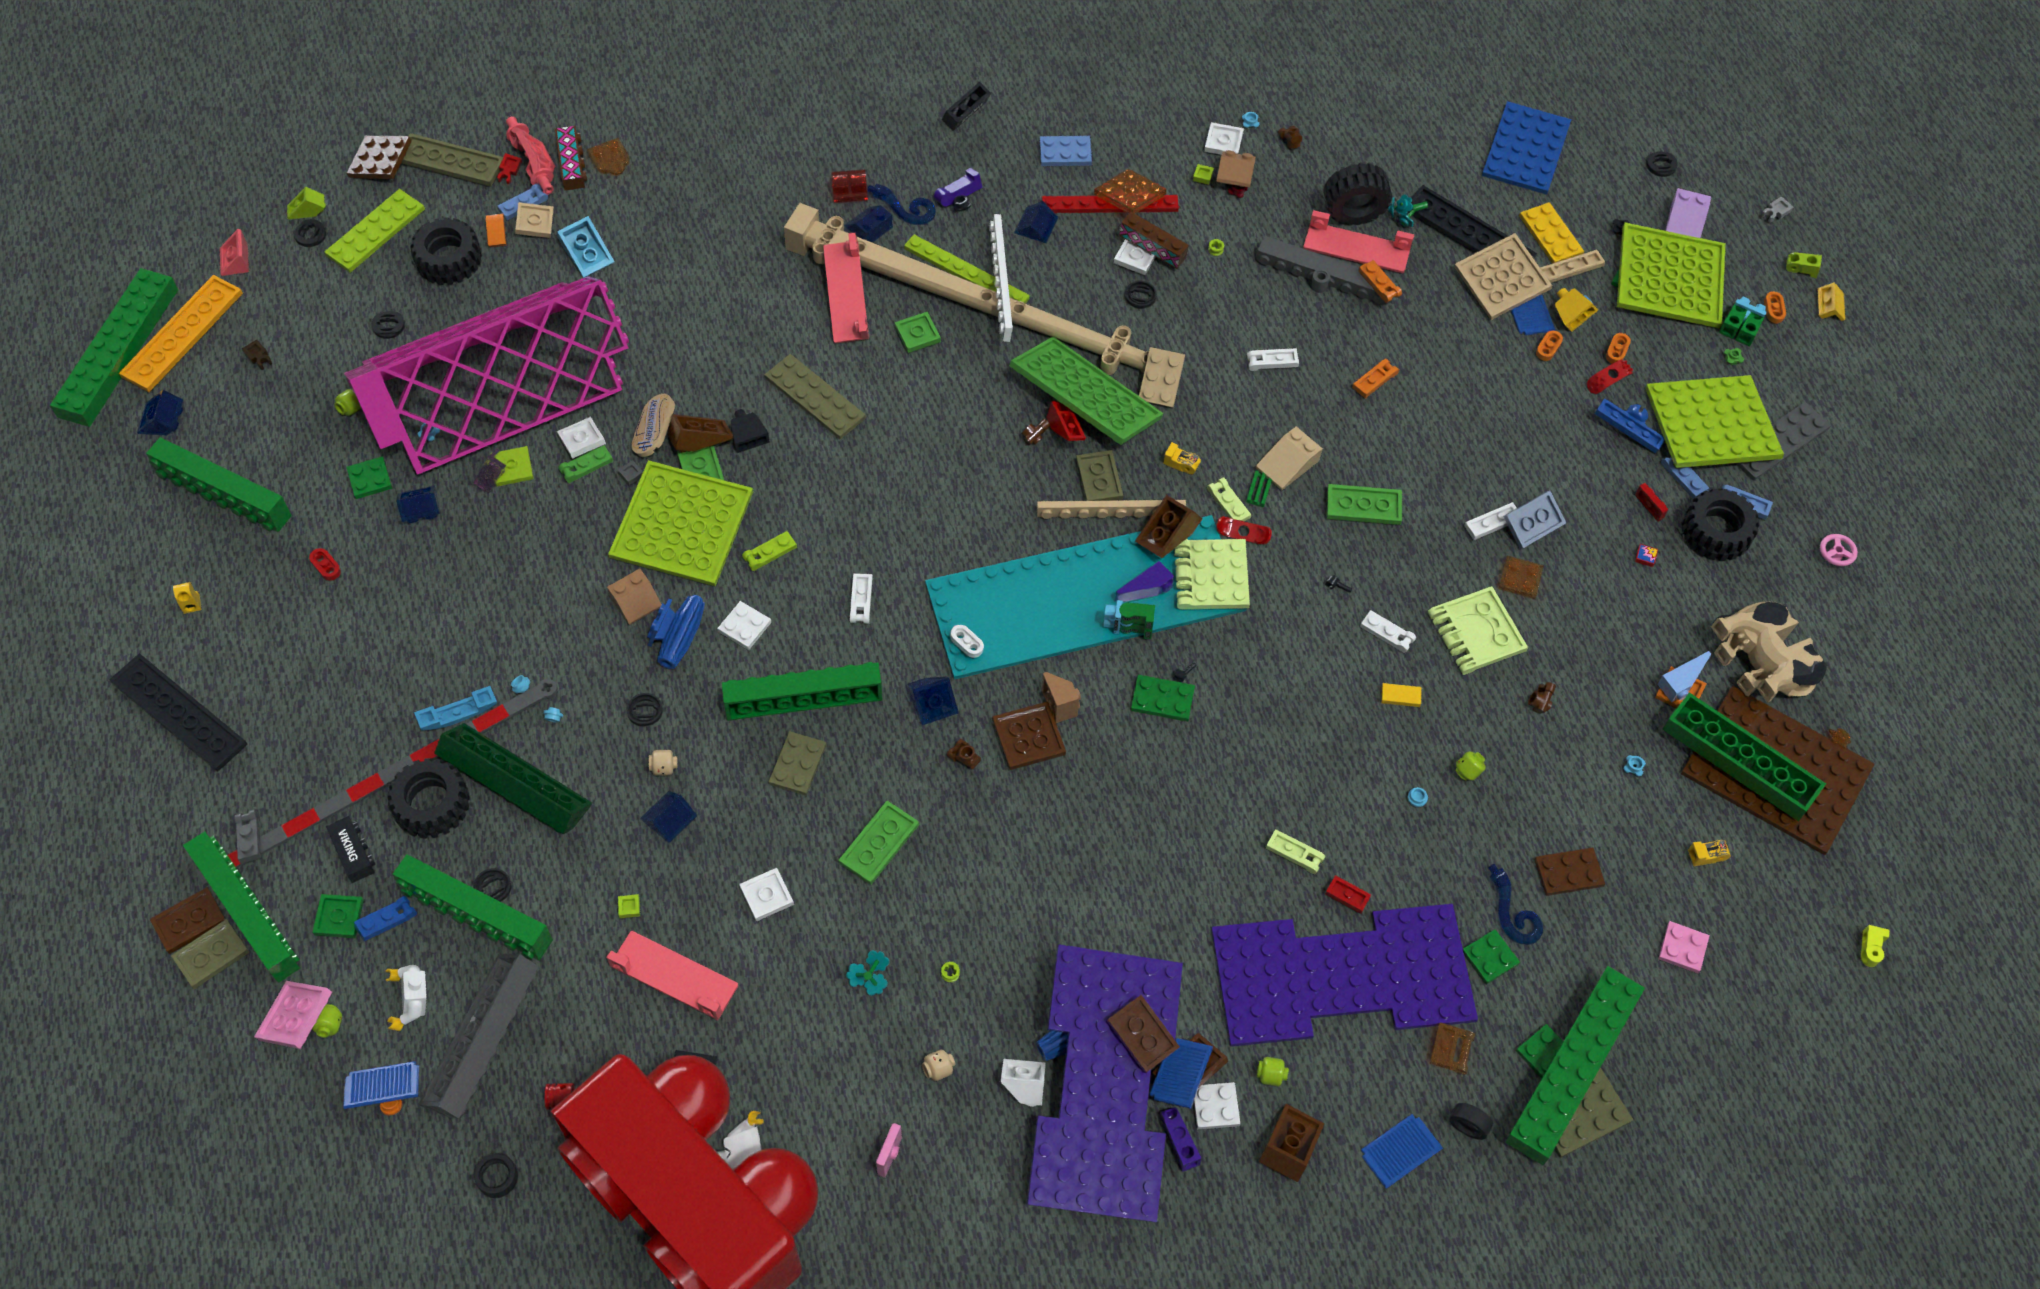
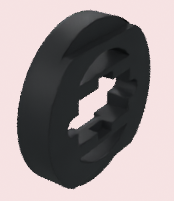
[1646,151,1678,177]
[294,219,326,247]
[1125,281,1157,309]
[371,311,405,339]
[627,693,663,726]
[473,868,512,902]

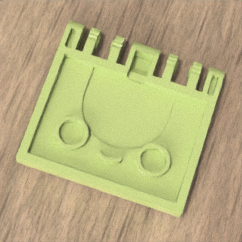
[1174,539,1250,609]
[1428,586,1528,675]

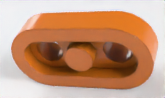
[1764,291,1786,323]
[1536,331,1563,361]
[1606,333,1631,364]

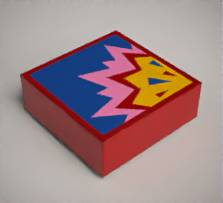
[1635,544,1658,567]

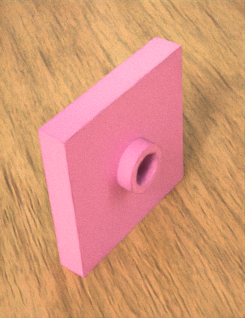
[876,1123,902,1178]

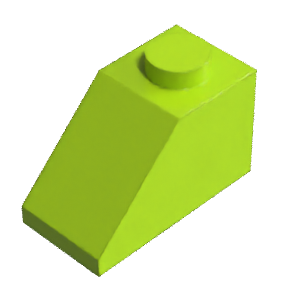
[287,187,326,219]

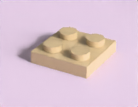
[515,202,553,238]

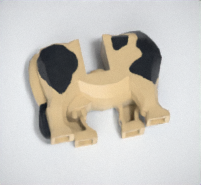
[1711,602,1827,702]

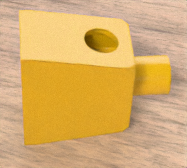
[1555,288,1598,332]

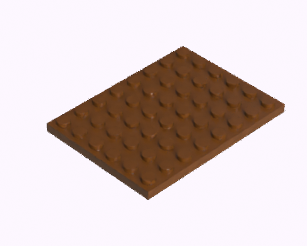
[1681,686,1875,855]

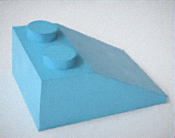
[557,216,614,278]

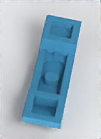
[414,686,497,730]

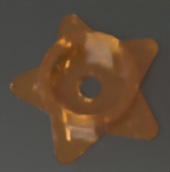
[1828,728,1851,749]

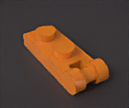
[1358,260,1402,303]
[1352,359,1399,398]

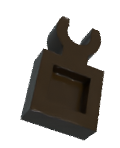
[242,340,272,370]

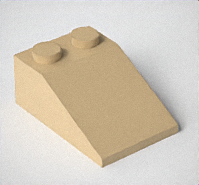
[1255,427,1323,490]

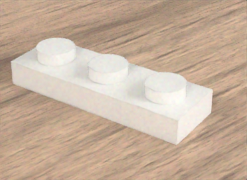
[1464,502,1516,540]

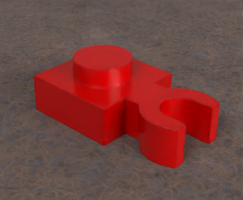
[498,153,522,184]

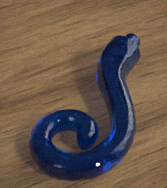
[867,184,936,225]
[1488,864,1544,945]

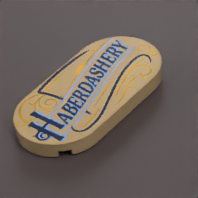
[632,394,675,457]

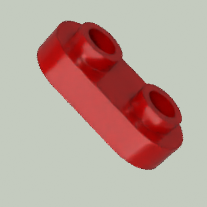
[309,548,341,581]

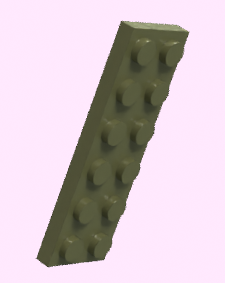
[401,133,503,186]
[764,354,866,440]

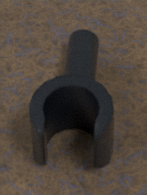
[1325,575,1352,593]
[1173,662,1197,683]

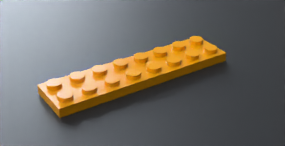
[119,275,243,392]

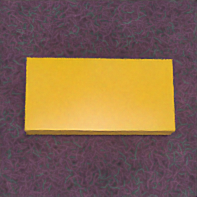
[1381,683,1421,707]

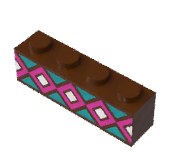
[555,126,587,191]
[1119,212,1189,269]

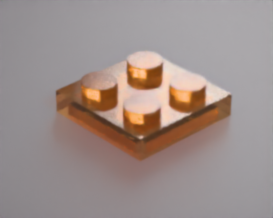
[1498,555,1544,599]

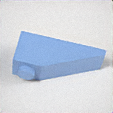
[1658,651,1711,702]

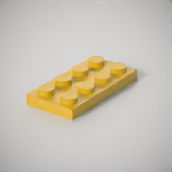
[1519,202,1584,264]

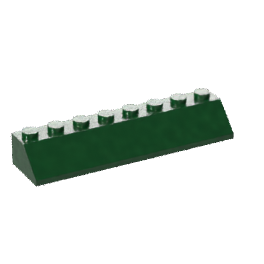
[434,723,592,834]

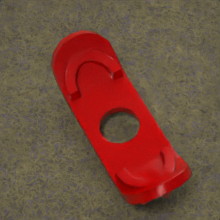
[1587,359,1633,394]
[1217,516,1272,545]

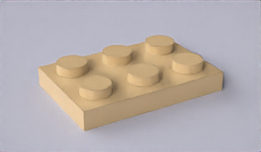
[1139,347,1185,408]

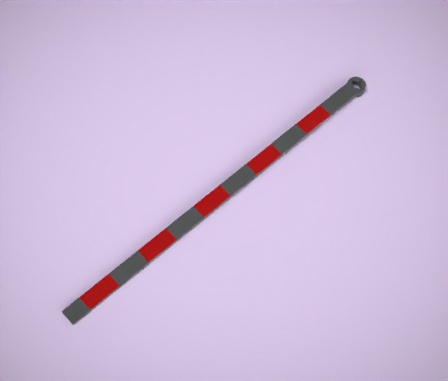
[197,679,558,886]

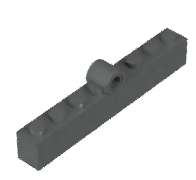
[1256,236,1395,305]

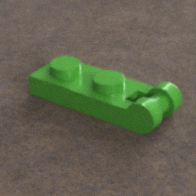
[558,445,613,483]

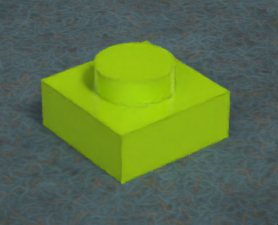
[1193,164,1214,185]
[618,894,640,918]

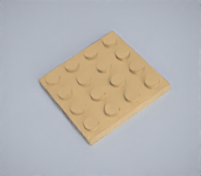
[1455,233,1552,320]

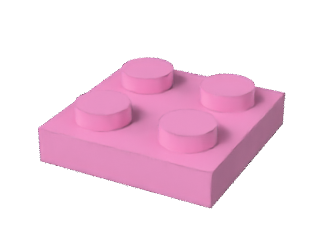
[1658,921,1710,973]

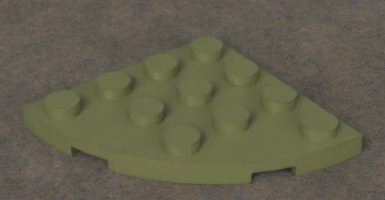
[1555,1067,1633,1158]

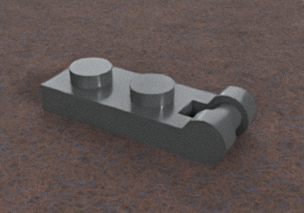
[234,809,261,864]

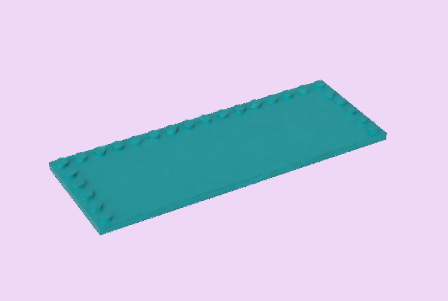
[925,515,1247,680]

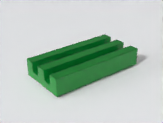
[1246,471,1272,507]

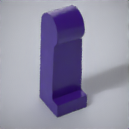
[934,168,983,206]
[1160,1107,1201,1172]

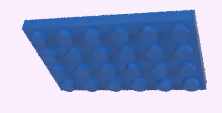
[1482,101,1571,195]

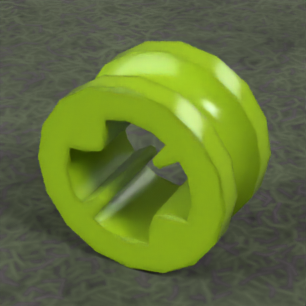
[1208,239,1224,256]
[941,962,960,982]

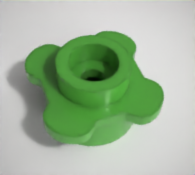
[1724,348,1744,365]

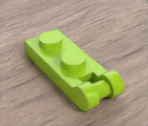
[742,531,797,571]

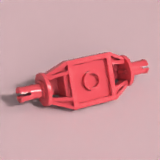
[506,117,555,195]

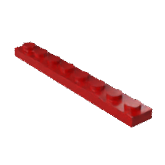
[1042,195,1179,213]

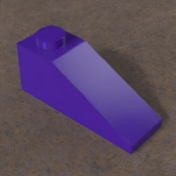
[1115,561,1174,602]

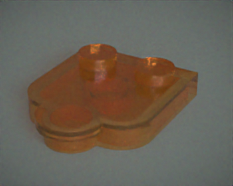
[587,138,630,175]

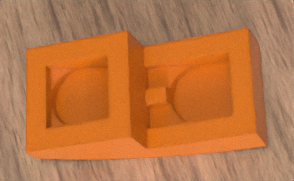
[486,214,507,247]

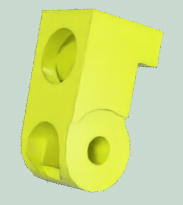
[1861,925,1890,967]

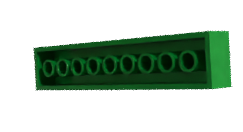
[50,268,178,427]
[1505,966,1645,1166]

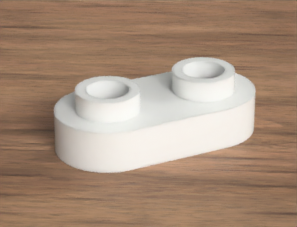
[950,625,984,658]

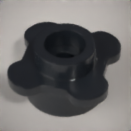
[953,195,971,211]
[1612,219,1630,235]

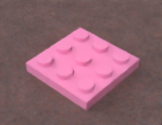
[254,981,332,1049]

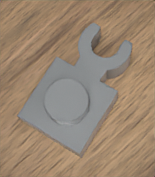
[1761,196,1794,223]

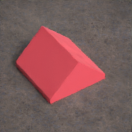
[220,229,249,276]

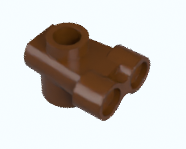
[1278,125,1303,148]
[1021,419,1051,445]
[1528,682,1556,714]
[947,739,981,769]

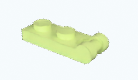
[1207,477,1251,521]
[1266,829,1325,874]

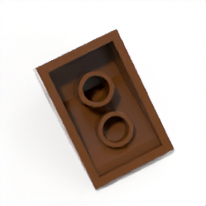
[667,414,733,452]
[1135,495,1202,558]
[1259,1104,1324,1182]

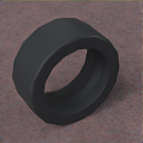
[1449,1103,1493,1140]
[474,1153,518,1198]

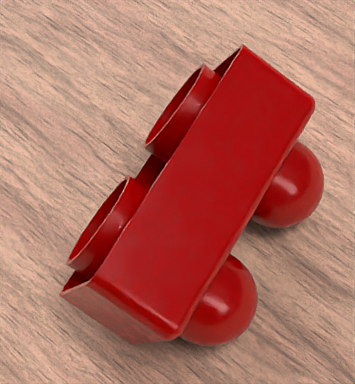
[550,1054,818,1289]

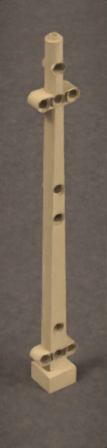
[784,203,1149,375]

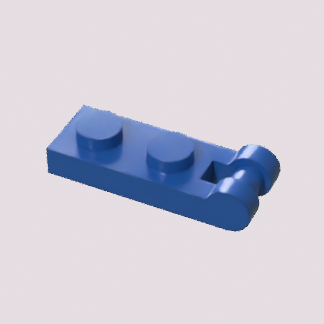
[354,896,417,941]

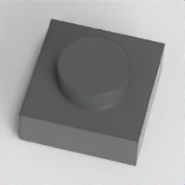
[618,460,643,486]

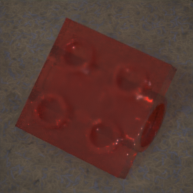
[831,170,868,203]

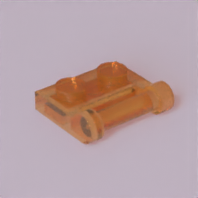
[1429,1022,1475,1075]

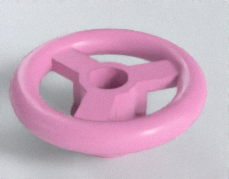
[1820,534,1858,566]

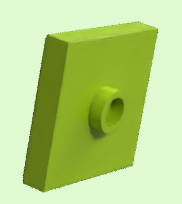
[491,446,534,487]

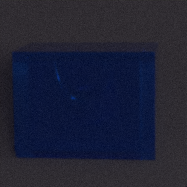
[1014,201,1058,243]
[640,791,697,843]

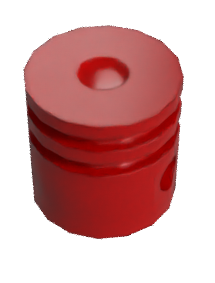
[545,1083,575,1110]

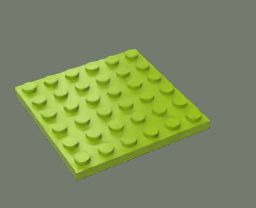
[1617,223,1726,328]
[1646,375,1784,468]
[608,460,753,587]

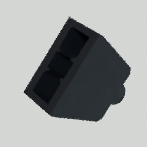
[730,409,770,453]

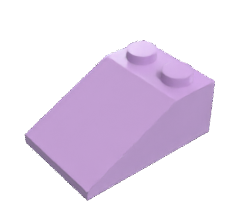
[1666,188,1711,238]

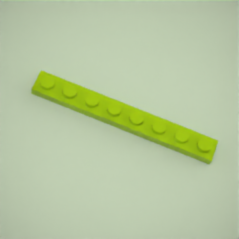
[904,235,1030,304]

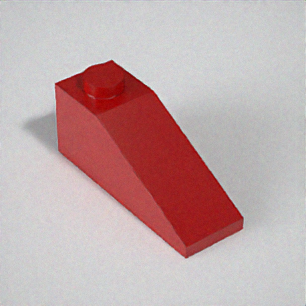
[1046,401,1086,441]

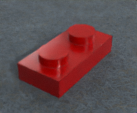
[1635,483,1668,521]
[1325,875,1371,914]

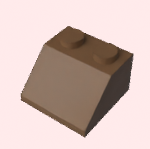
[1216,150,1256,187]
[607,569,662,625]
[1042,672,1081,723]

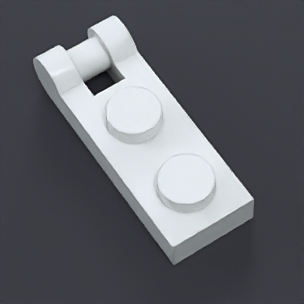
[1247,348,1299,371]
[850,574,873,624]
[1360,610,1416,653]

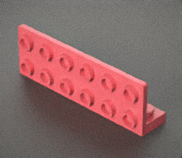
[1303,210,1414,273]
[823,233,869,344]
[607,931,738,1020]

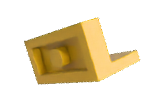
[1818,282,1845,321]

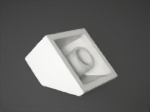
[1001,1059,1046,1106]

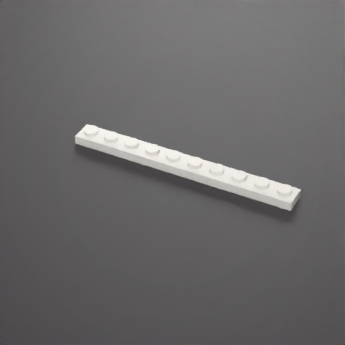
[989,214,1012,342]

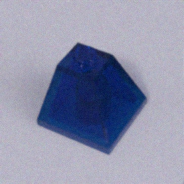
[907,677,959,725]

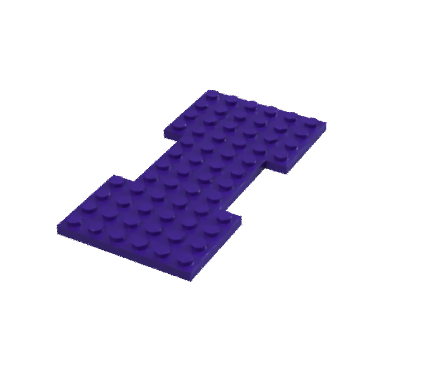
[1211,904,1478,1047]
[1027,944,1183,1223]

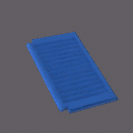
[1511,294,1555,335]
[1149,1038,1213,1109]
[343,1061,419,1109]
[1361,1114,1443,1189]

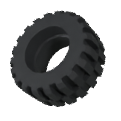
[1323,163,1392,225]
[410,218,482,285]
[1682,489,1760,561]
[387,758,470,839]

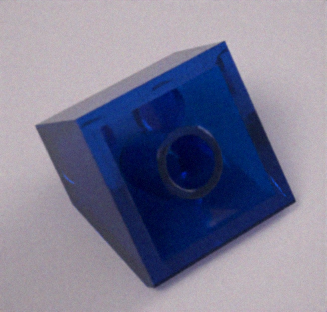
[844,205,893,242]
[137,390,183,436]
[396,485,440,523]

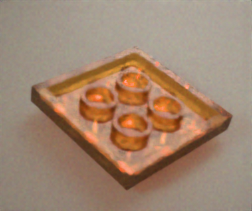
[1094,169,1166,213]

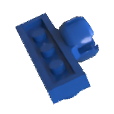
[1594,398,1665,453]

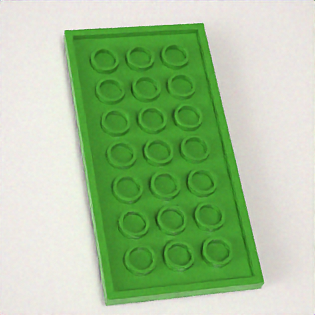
[1009,337,1163,445]

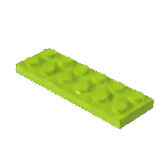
[324,189,425,273]

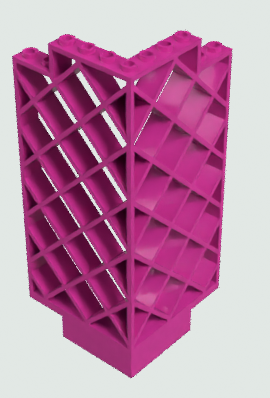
[344,276,629,475]

